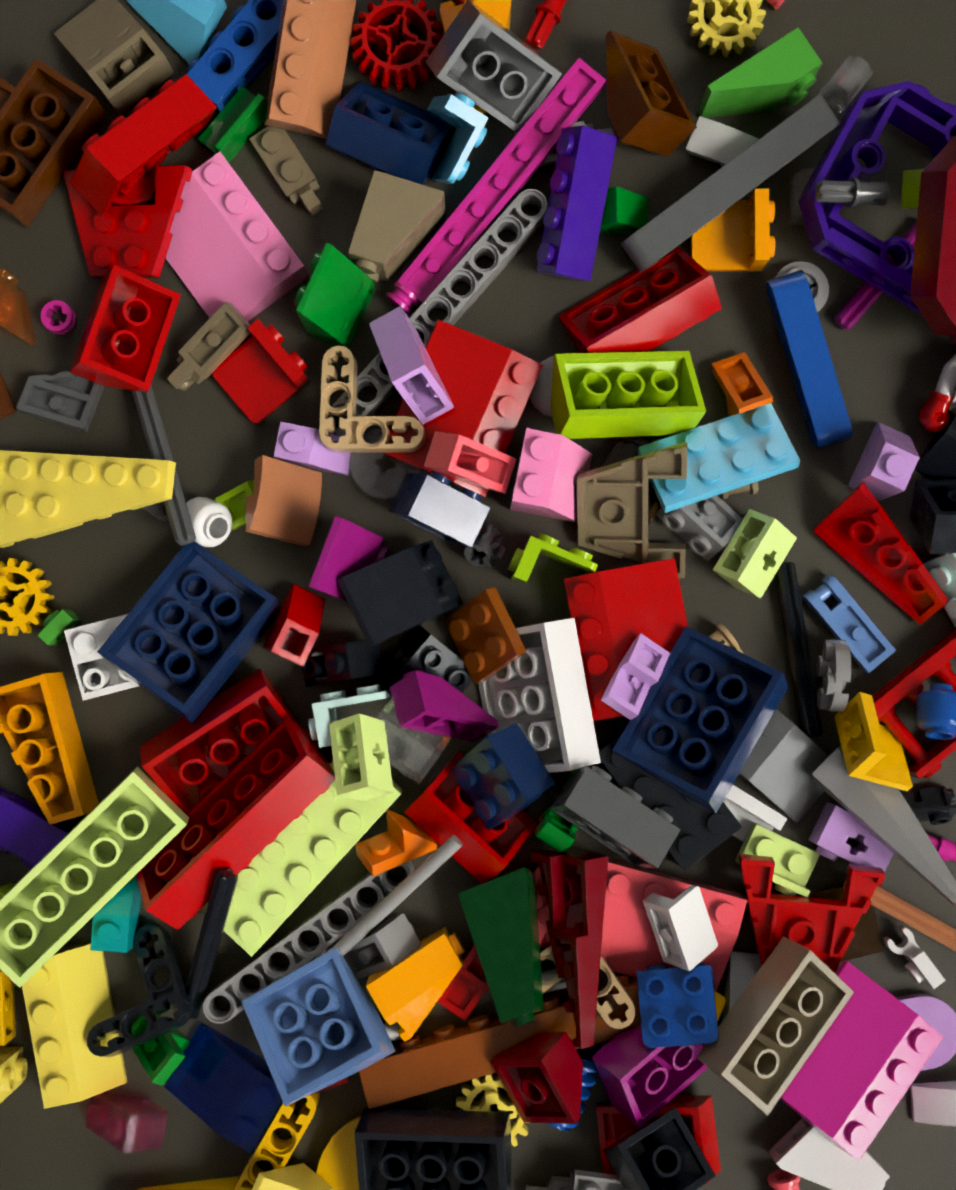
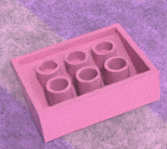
[166,152,309,321]

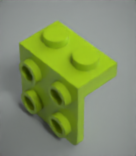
[507,533,598,585]

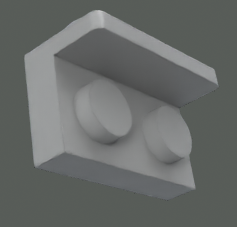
[656,495,743,561]

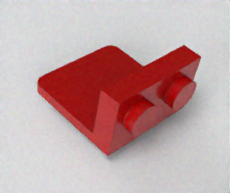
[212,319,310,424]

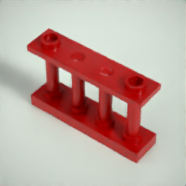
[872,628,956,779]

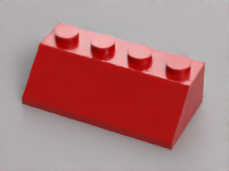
[558,246,722,353]

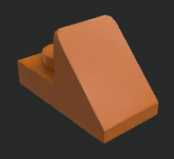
[712,352,773,416]
[355,810,437,877]

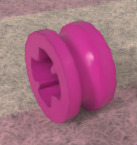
[385,282,420,317]
[40,300,77,335]

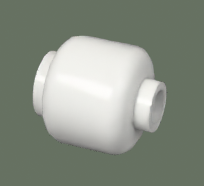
[186,497,233,547]

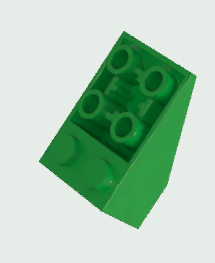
[294,243,376,349]

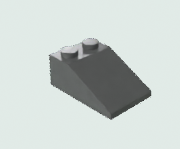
[426,0,562,133]
[738,709,829,823]

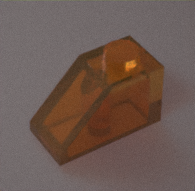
[0,268,37,347]

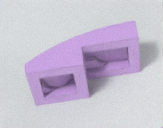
[601,634,670,720]

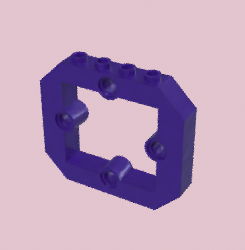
[798,81,956,316]

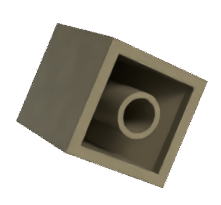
[348,170,446,284]

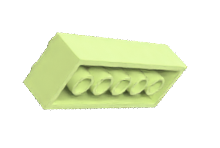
[201,761,403,957]
[0,766,189,988]

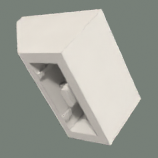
[64,614,139,701]

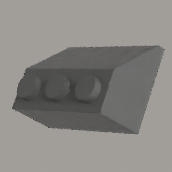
[548,766,681,868]

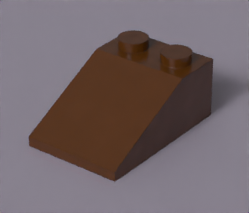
[606,30,697,157]

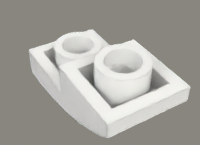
[685,116,759,167]

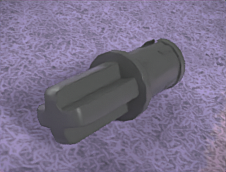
[814,177,890,208]

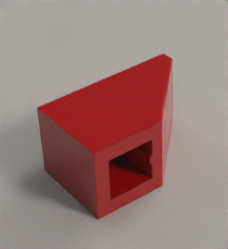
[262,584,325,666]

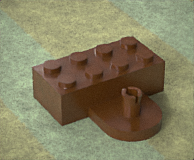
[0,58,106,228]

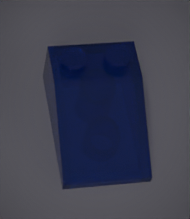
[164,1022,282,1154]

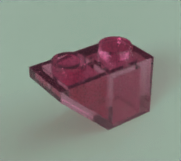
[86,1092,168,1153]

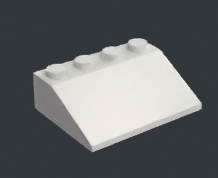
[478,618,601,773]

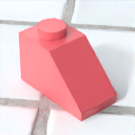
[424,431,517,494]

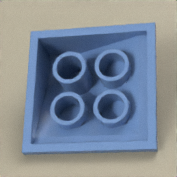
[241,948,395,1106]

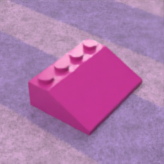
[780,960,943,1161]

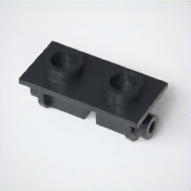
[900,786,956,825]

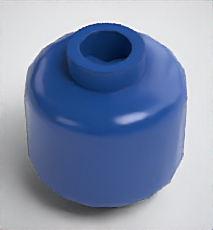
[916,684,956,740]

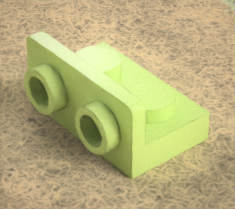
[735,822,820,897]

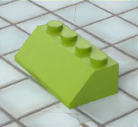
[550,351,706,439]

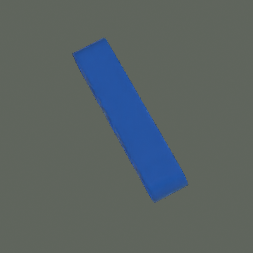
[766,270,853,449]

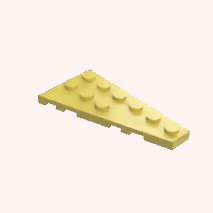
[0,450,176,548]

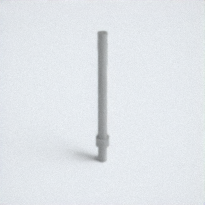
[315,835,463,959]

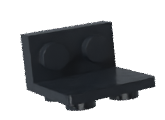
[371,625,472,696]

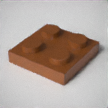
[444,587,527,684]

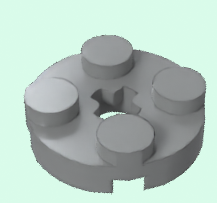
[816,639,851,712]

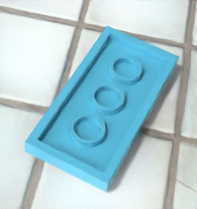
[638,403,800,513]

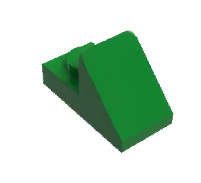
[131,1010,190,1086]

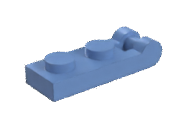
[802,574,896,673]

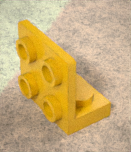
[834,692,913,791]

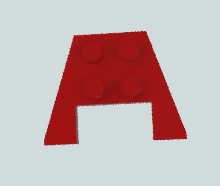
[64,165,192,279]
[739,854,885,972]

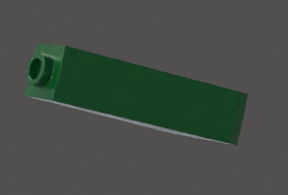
[458,867,544,1028]

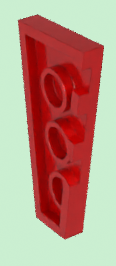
[813,482,948,625]

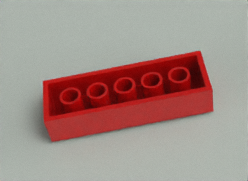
[136,717,335,930]

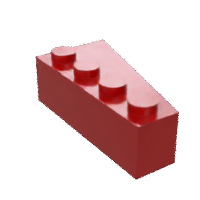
[70,74,217,216]

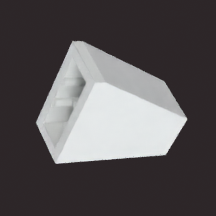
[769,1118,890,1190]

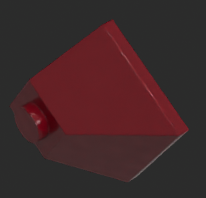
[490,1032,583,1124]

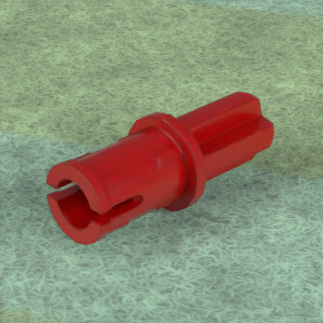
[525,0,567,50]

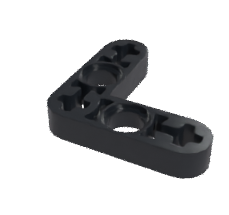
[87,924,191,1058]

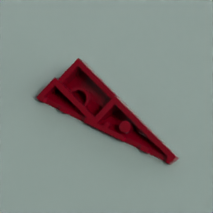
[531,850,608,1049]

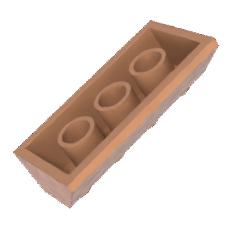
[264,0,356,139]

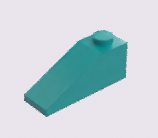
[90,875,141,953]

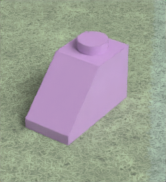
[273,422,353,476]

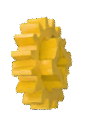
[0,558,54,636]

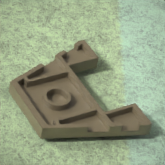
[577,443,688,578]

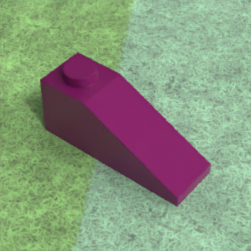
[390,670,499,742]

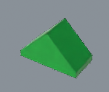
[599,186,648,234]

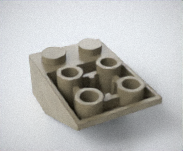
[53,0,174,116]

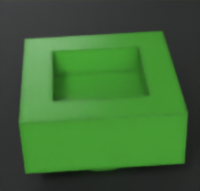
[38,609,83,646]

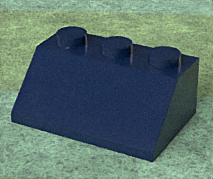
[326,81,454,185]

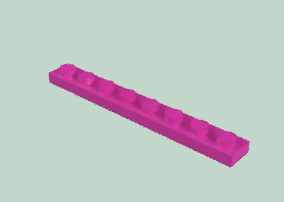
[397,58,607,303]

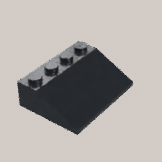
[354,1108,512,1190]

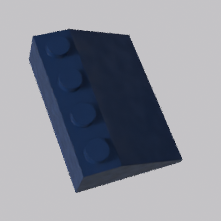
[97,542,280,724]
[612,626,788,813]

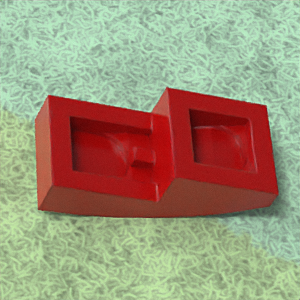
[437,944,489,1021]

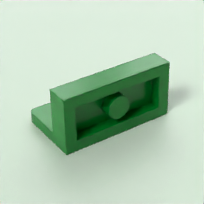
[198,86,267,163]

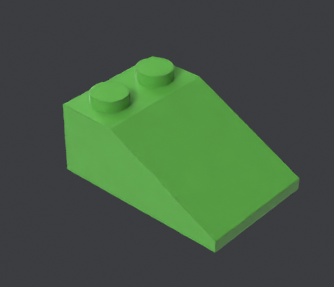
[696,27,822,118]

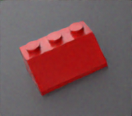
[70,265,181,393]
[404,751,537,884]

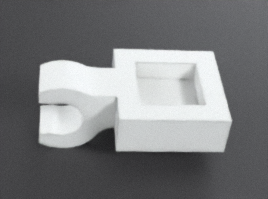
[883,925,946,989]

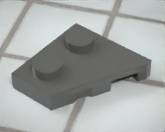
[16,371,105,434]

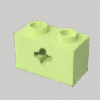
[713,509,797,599]
[329,713,394,801]

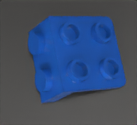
[637,962,719,1048]

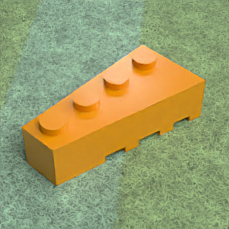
[0,672,99,825]

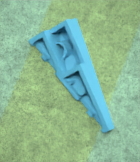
[125,0,227,65]

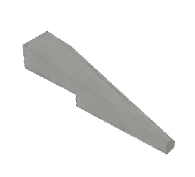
[812,746,956,908]

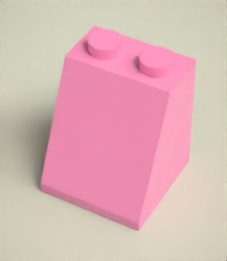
[510,428,593,523]

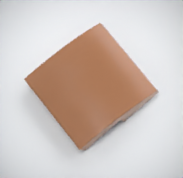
[245,455,322,547]

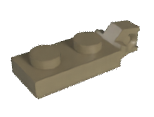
[249,126,323,217]
[167,302,251,391]

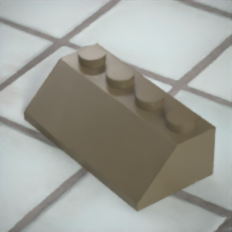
[696,937,854,1115]

